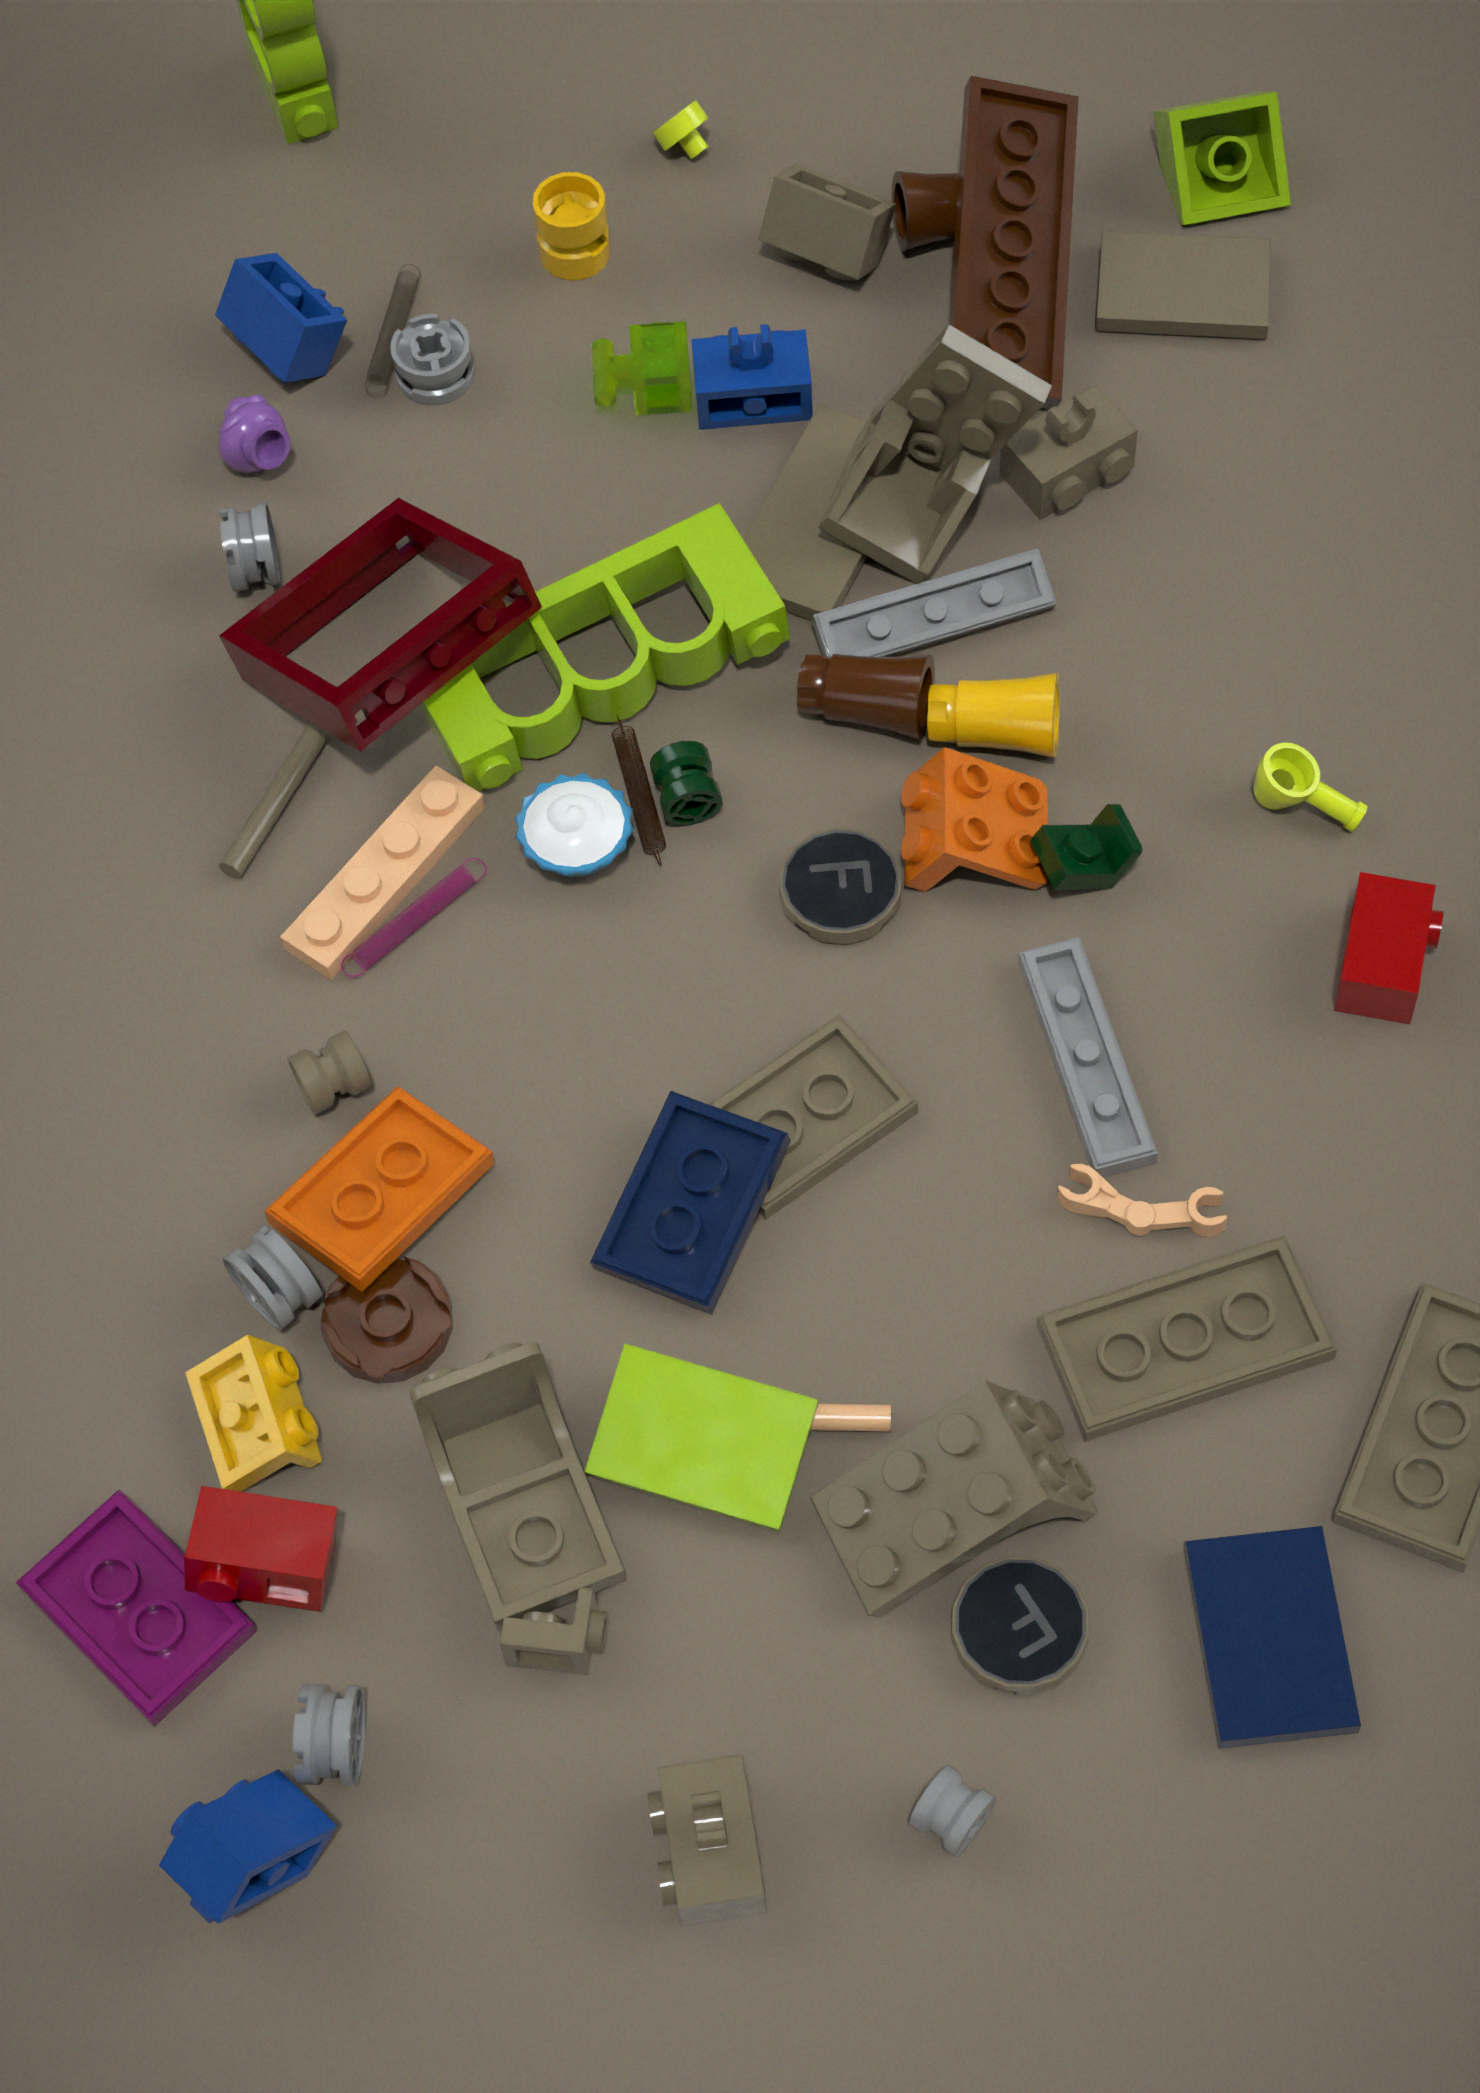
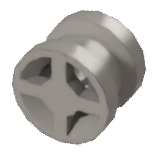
[909,1765,996,1858]

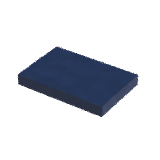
[590,1091,791,1314]
[1184,1526,1361,1749]

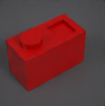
[1334,872,1444,1024]
[184,1486,338,1612]

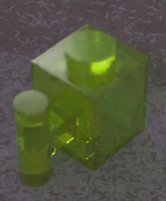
[591,321,693,416]

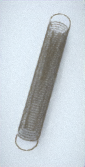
[364,264,421,394]

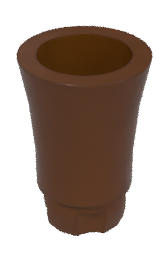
[892,171,959,251]
[797,653,935,739]

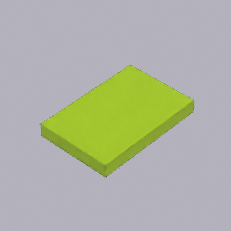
[584,1343,819,1533]

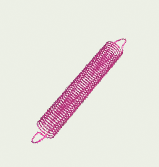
[341,858,486,977]

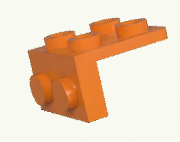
[901,747,1049,892]

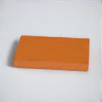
[265,1086,494,1292]

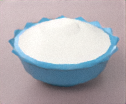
[514,772,634,877]

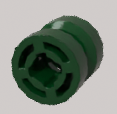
[649,741,723,826]

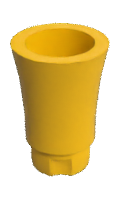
[927,672,1060,758]

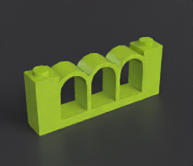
[236,0,338,144]
[419,503,790,792]

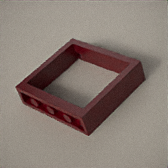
[219,498,542,752]

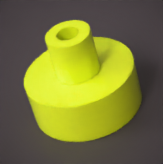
[652,100,709,159]

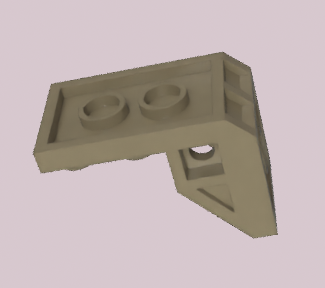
[818,324,1052,584]

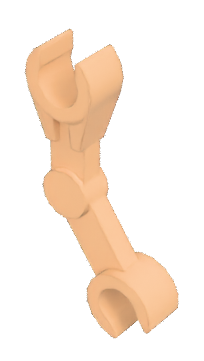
[1057,1164,1228,1237]

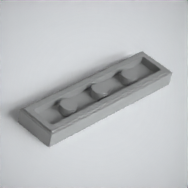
[811,548,1057,657]
[1018,937,1158,1177]

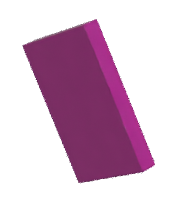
[16,1490,257,1727]

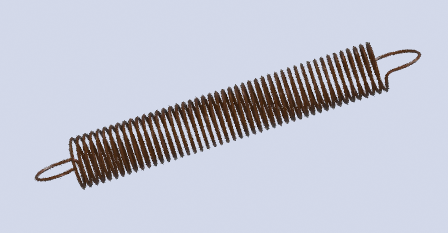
[611,716,666,866]

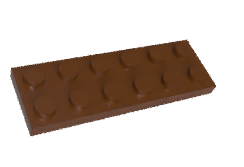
[949,76,1079,409]

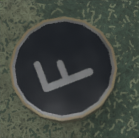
[779,827,903,945]
[952,1556,1089,1695]

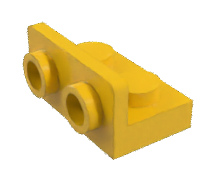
[185,1334,322,1492]

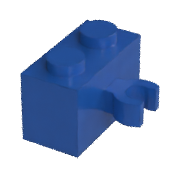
[215,253,347,383]
[691,324,813,430]
[159,1769,337,1924]

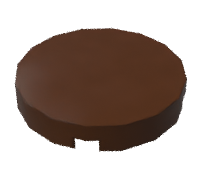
[321,1257,453,1384]

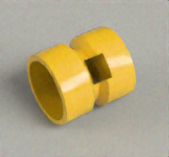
[533,172,611,280]

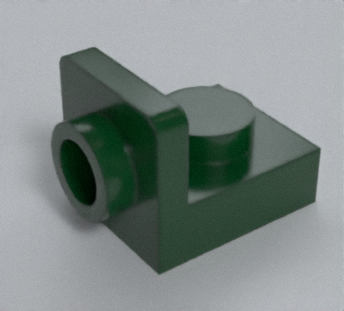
[1030,804,1143,890]

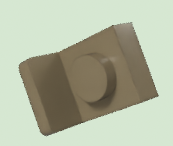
[500,1587,608,1675]

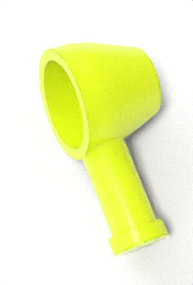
[1254,742,1368,832]

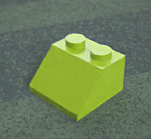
[1153,91,1291,225]

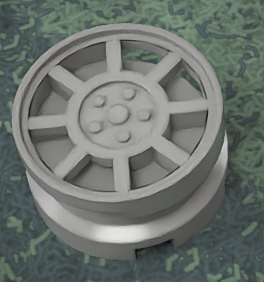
[390,313,475,405]
[219,502,281,591]
[222,1225,322,1330]
[292,1684,366,1786]

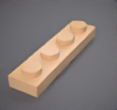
[280,765,486,980]

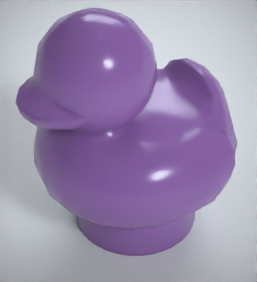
[218,395,290,473]

